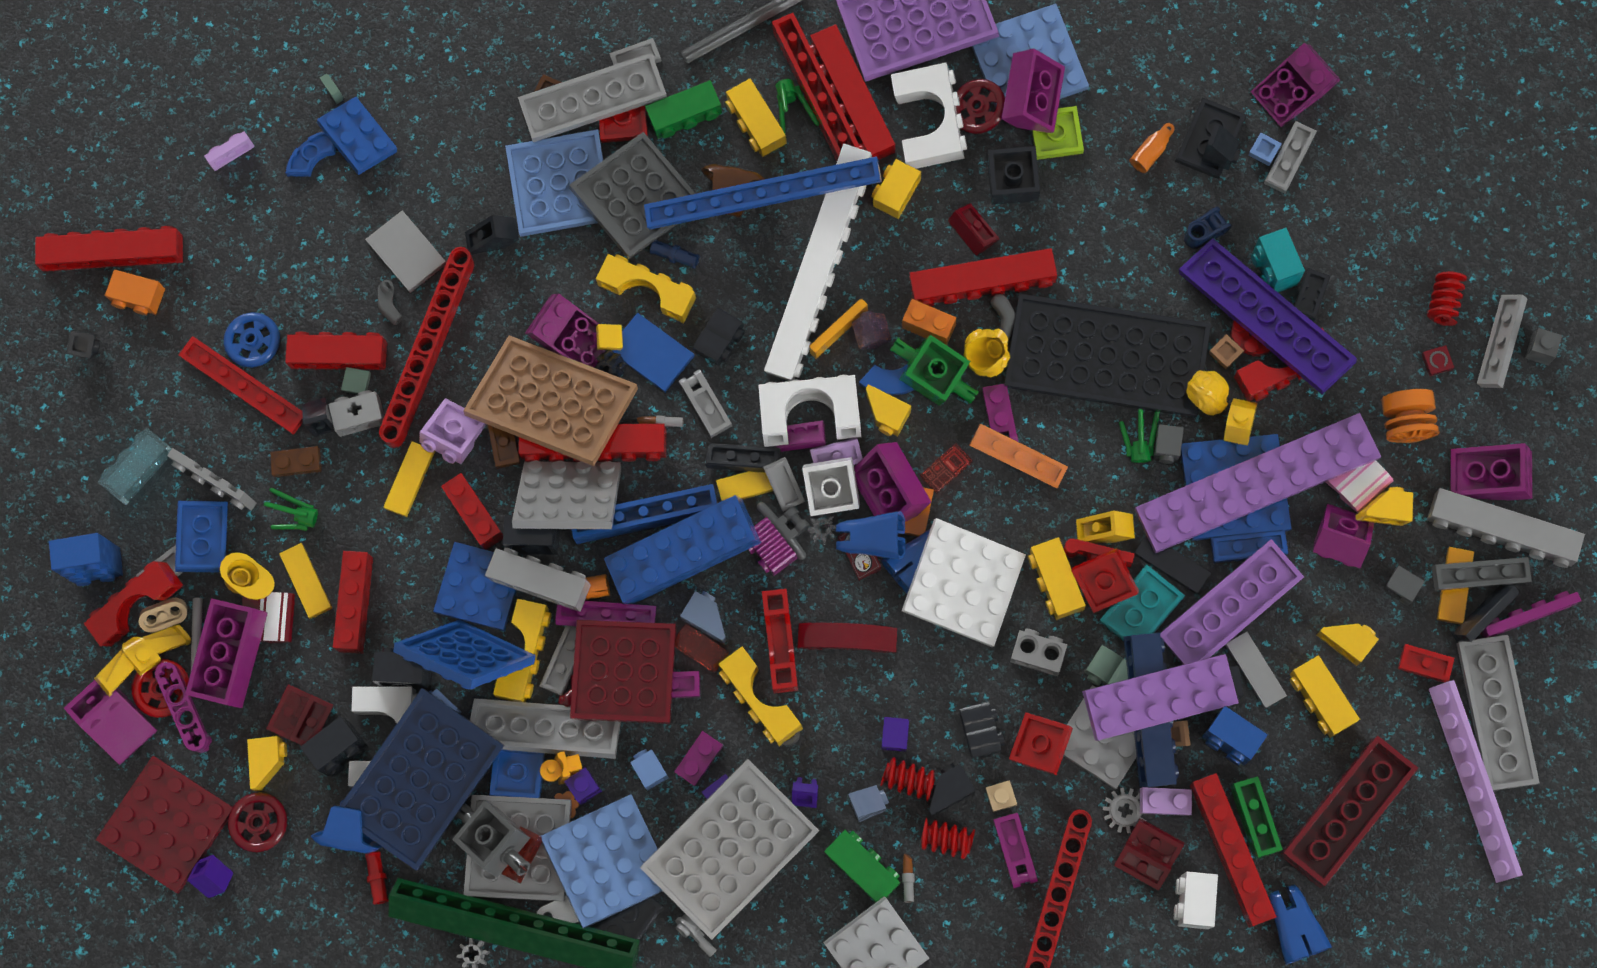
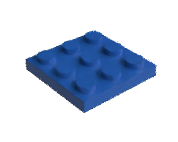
[433,542,517,632]

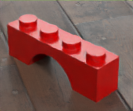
[1234,328,1324,401]
[84,561,183,647]
[762,589,799,694]

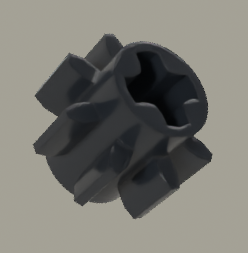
[595,350,626,377]

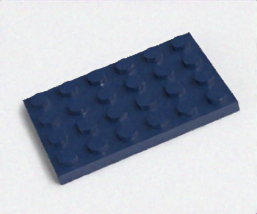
[339,688,505,871]

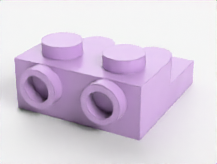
[419,398,487,464]

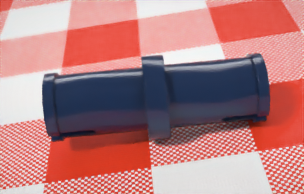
[650,240,700,269]

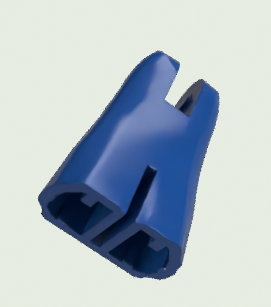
[836,511,905,559]
[881,529,930,594]
[1270,885,1332,965]

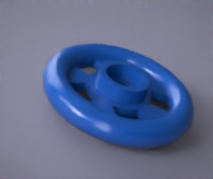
[224,312,280,368]

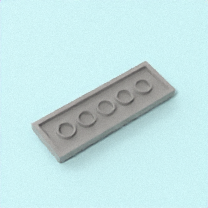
[518,53,667,142]
[1457,635,1540,791]
[470,698,621,759]

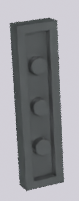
[1431,557,1532,591]

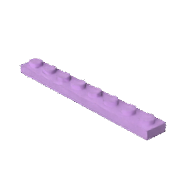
[1429,680,1523,883]

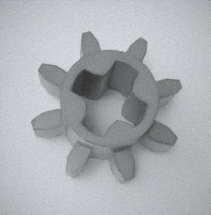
[457,938,490,968]

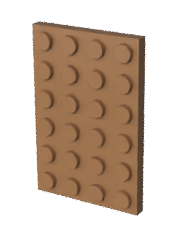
[463,335,638,466]

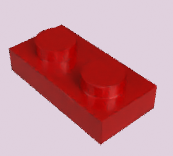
[1398,644,1455,683]

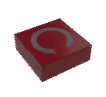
[1421,345,1454,376]

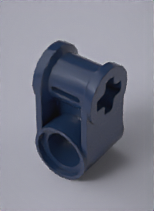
[1184,207,1232,249]

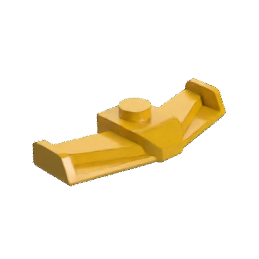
[94,625,191,697]

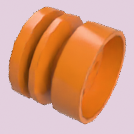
[1381,389,1439,443]

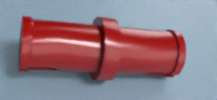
[365,851,389,905]

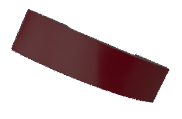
[798,623,897,653]

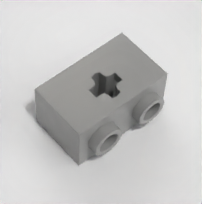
[328,390,384,437]

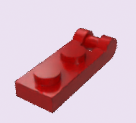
[1064,539,1135,568]

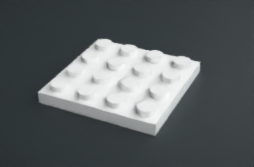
[902,518,1026,647]

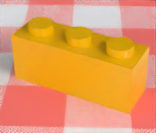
[725,78,787,157]
[1028,537,1086,620]
[1290,655,1360,738]

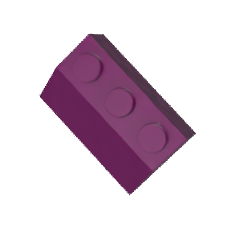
[1002,48,1065,133]
[854,442,931,522]

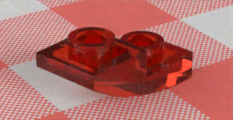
[675,624,729,673]

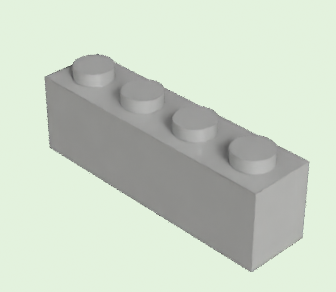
[485,547,591,612]

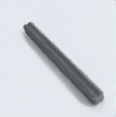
[681,0,802,63]

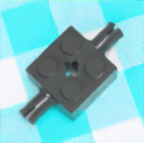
[452,800,530,877]

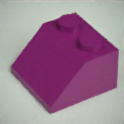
[1313,504,1374,568]

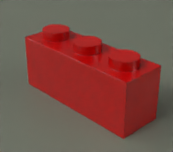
[441,473,503,550]

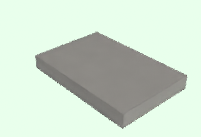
[365,210,446,293]

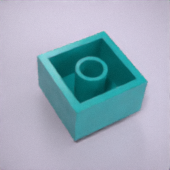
[1251,228,1305,293]

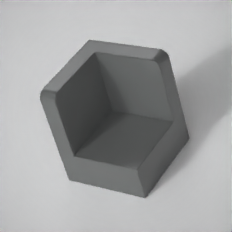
[1386,565,1425,606]

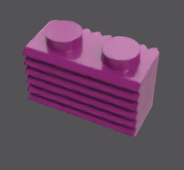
[748,517,797,576]

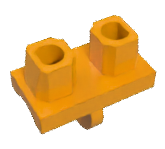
[540,751,582,785]

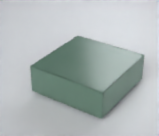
[320,73,343,104]
[341,367,371,395]

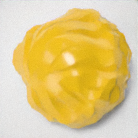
[964,329,1010,377]
[1186,370,1229,415]

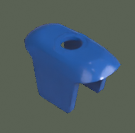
[311,800,382,853]

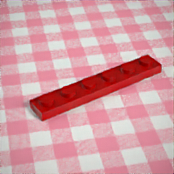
[178,336,303,435]

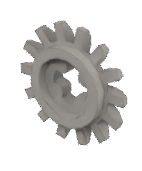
[1103,788,1146,833]

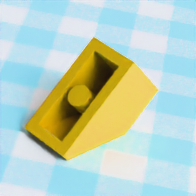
[866,384,911,437]
[1224,398,1258,446]
[1356,487,1413,526]
[1076,511,1135,543]
[1316,624,1379,666]
[247,736,287,792]

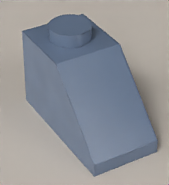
[680,591,727,644]
[848,785,889,822]

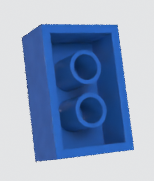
[49,533,123,586]

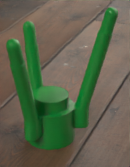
[775,79,819,133]
[1119,409,1160,463]
[264,488,318,531]

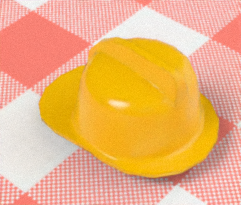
[220,553,275,600]

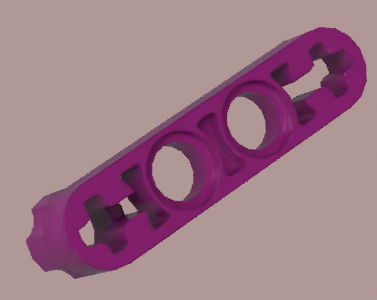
[155,662,212,753]

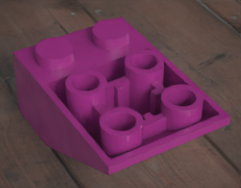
[1251,43,1340,127]
[525,294,606,368]
[64,680,157,765]

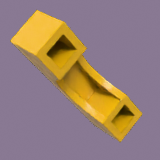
[596,254,696,323]
[493,599,551,702]
[719,646,803,746]

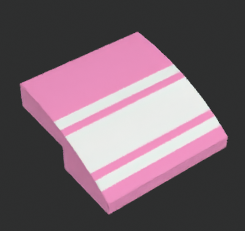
[1325,461,1393,513]

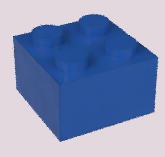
[1202,706,1268,766]

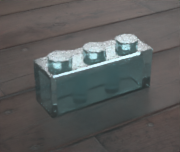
[98,428,172,505]

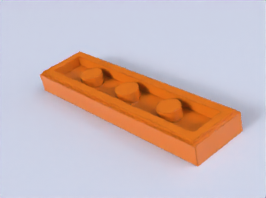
[970,424,1068,488]

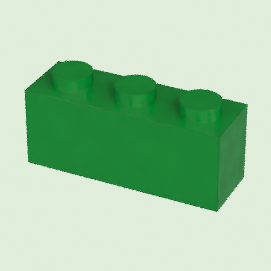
[645,80,722,139]
[1230,776,1283,860]
[824,830,900,903]

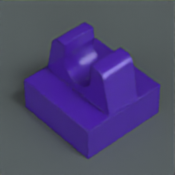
[792,777,818,808]

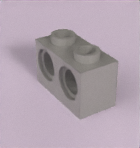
[1010,629,1068,677]

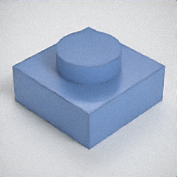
[1249,133,1282,166]

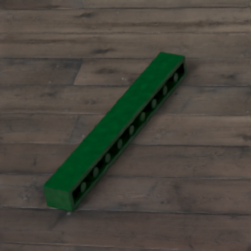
[388,878,640,968]

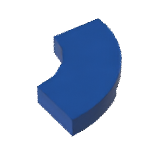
[286,132,336,177]
[859,364,914,395]

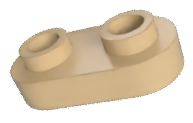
[139,598,187,633]

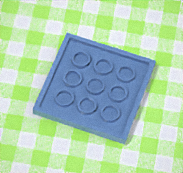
[972,4,1089,108]
[505,129,604,237]
[540,794,663,928]

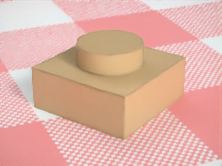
[985,780,1017,812]

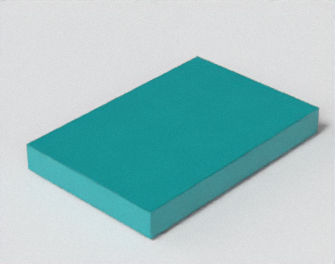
[1099,564,1185,641]

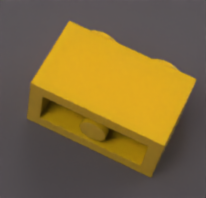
[871,159,921,219]

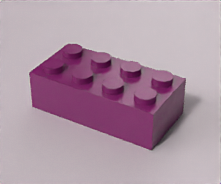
[185,598,268,708]

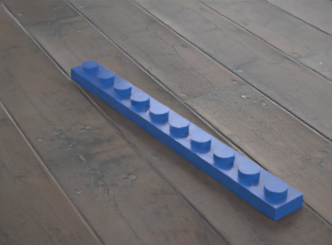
[644,156,882,229]

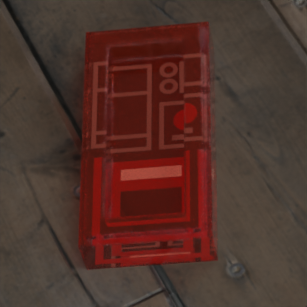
[920,443,973,494]

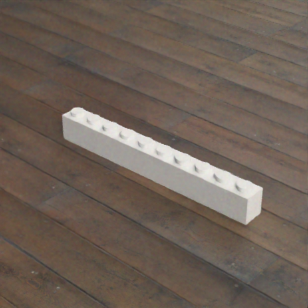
[764,143,872,381]

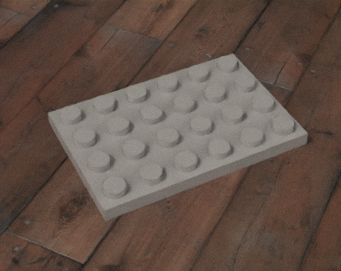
[640,758,819,940]

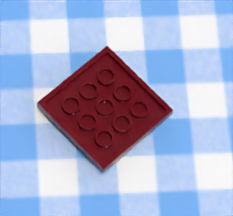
[570,620,676,724]
[96,756,233,894]

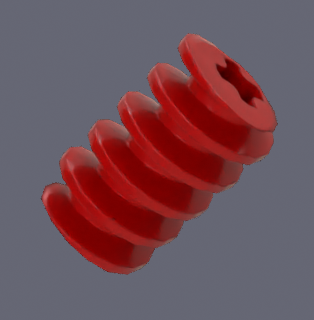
[1427,271,1467,326]
[880,757,936,802]
[920,817,975,860]

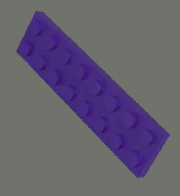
[1179,238,1357,394]

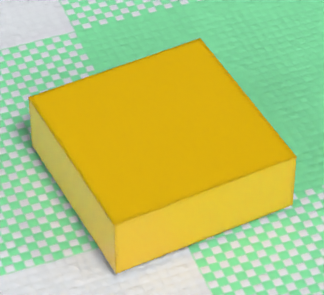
[596,324,623,350]

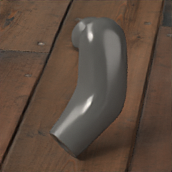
[377,280,403,325]
[991,294,1016,340]

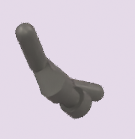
[757,502,810,560]

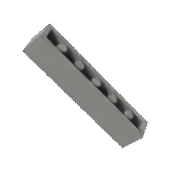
[1427,488,1585,568]

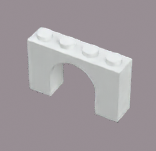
[891,63,967,169]
[759,375,861,447]
[348,687,418,788]

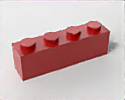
[285,332,387,370]
[333,551,373,654]

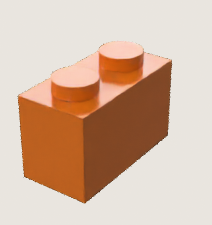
[105,269,165,315]
[902,299,956,345]

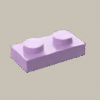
[204,131,255,171]
[810,438,863,465]
[1140,787,1192,816]

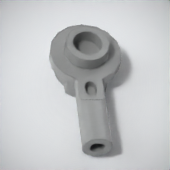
[675,914,717,957]

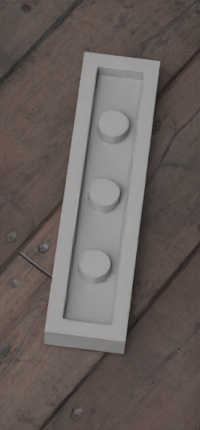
[1477,295,1527,388]

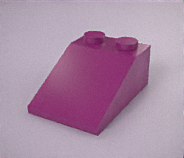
[1451,443,1532,501]

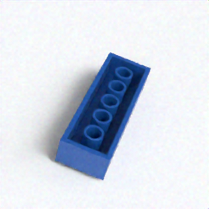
[604,495,761,604]

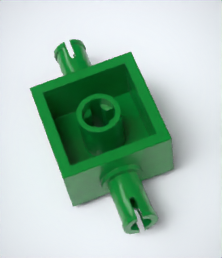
[890,335,979,406]

